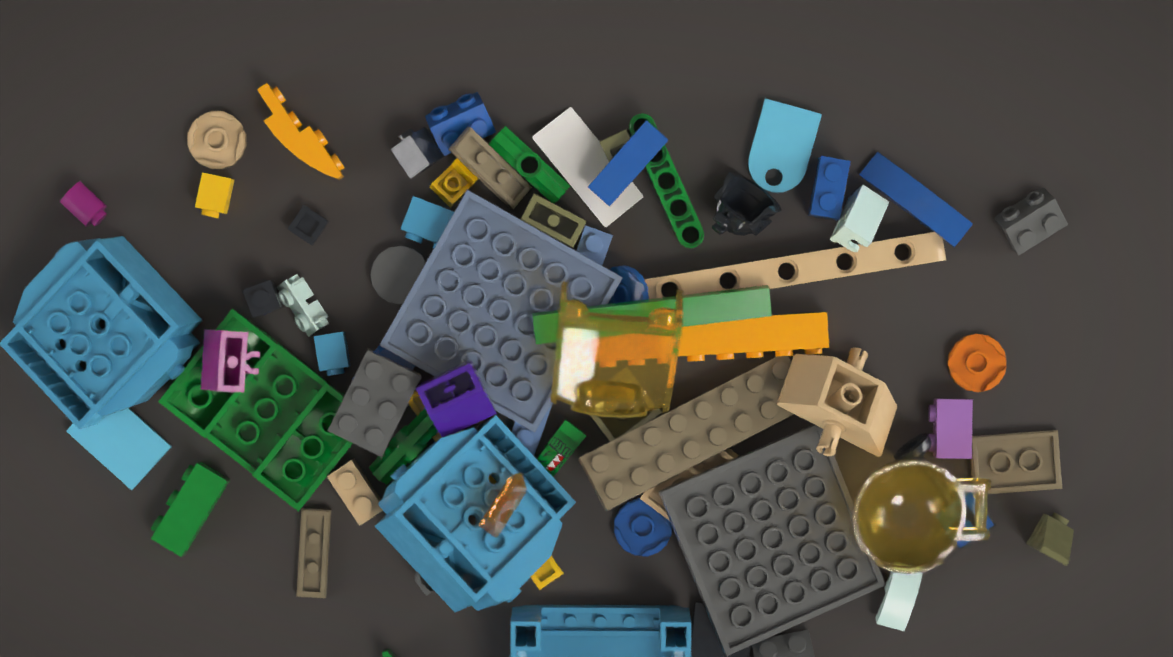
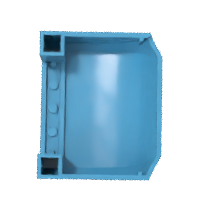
[511,605,691,657]

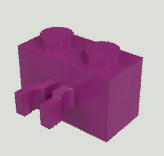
[201,330,260,392]

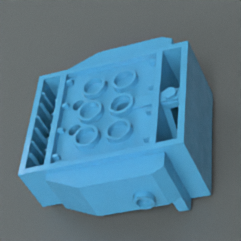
[0,236,203,430]
[375,415,576,613]

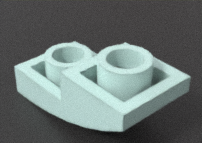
[875,563,923,631]

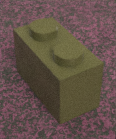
[521,194,587,248]

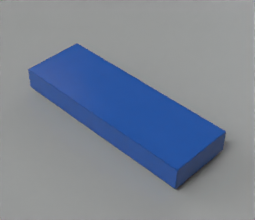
[588,120,669,207]

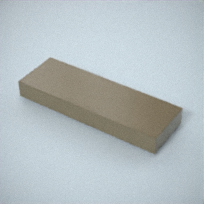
[449,127,532,209]
[296,508,332,598]

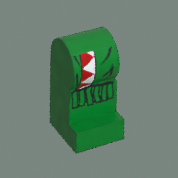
[537,419,587,476]

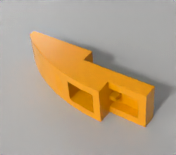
[257,83,345,180]

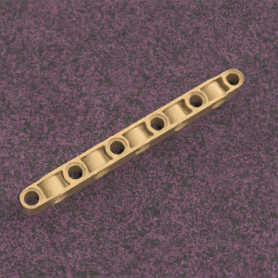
[644,232,946,299]

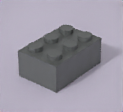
[328,349,421,457]

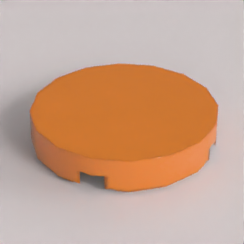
[947,334,1007,392]

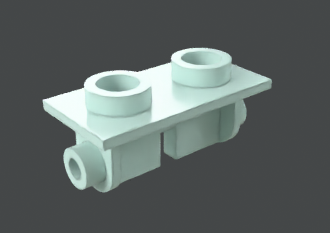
[277,274,329,337]

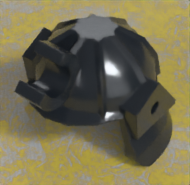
[712,172,782,237]

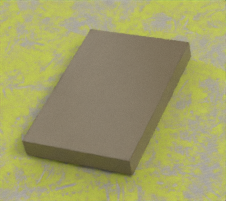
[970,430,1062,495]

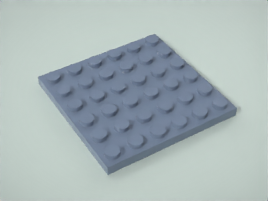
[380,190,623,432]

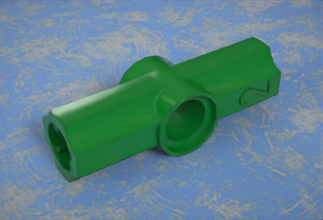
[488,126,571,204]
[369,408,438,485]

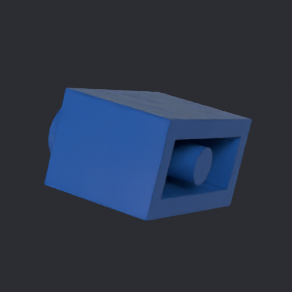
[808,156,851,221]

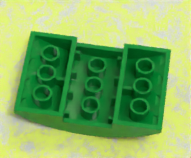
[158,309,353,512]

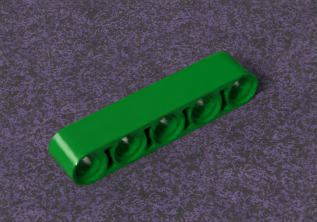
[629,113,704,249]

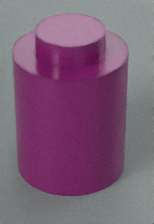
[60,181,107,227]

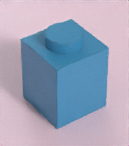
[314,331,351,376]

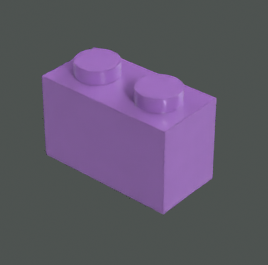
[928,398,973,459]

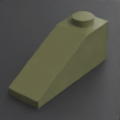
[1026,512,1074,565]

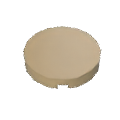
[187,111,247,169]

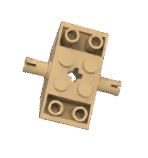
[776,348,898,457]

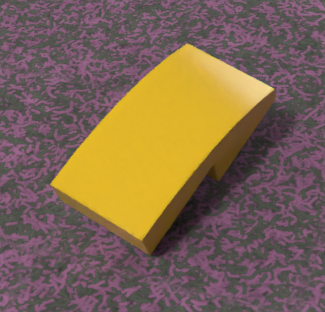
[430,158,479,207]

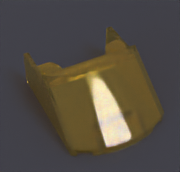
[550,281,683,418]

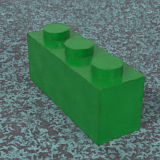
[151,461,230,557]

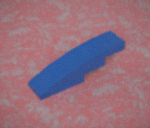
[859,152,973,247]

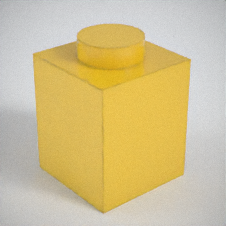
[195,172,235,218]

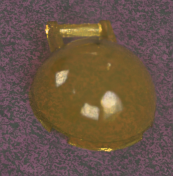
[852,458,991,574]

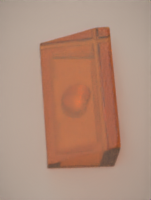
[479,473,527,537]

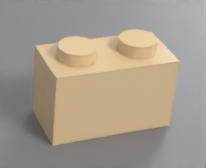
[327,459,383,526]

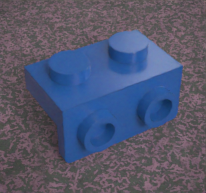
[425,92,496,156]

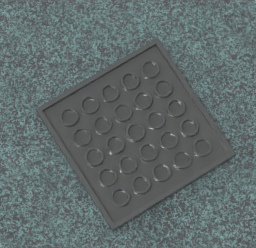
[658,424,886,656]

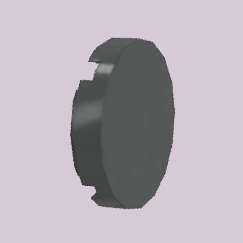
[370,246,426,304]

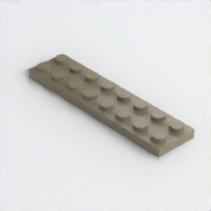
[578,356,794,511]

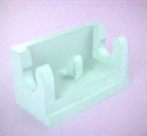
[830,185,889,252]

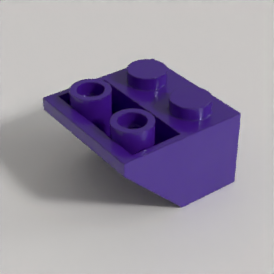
[416,360,497,438]

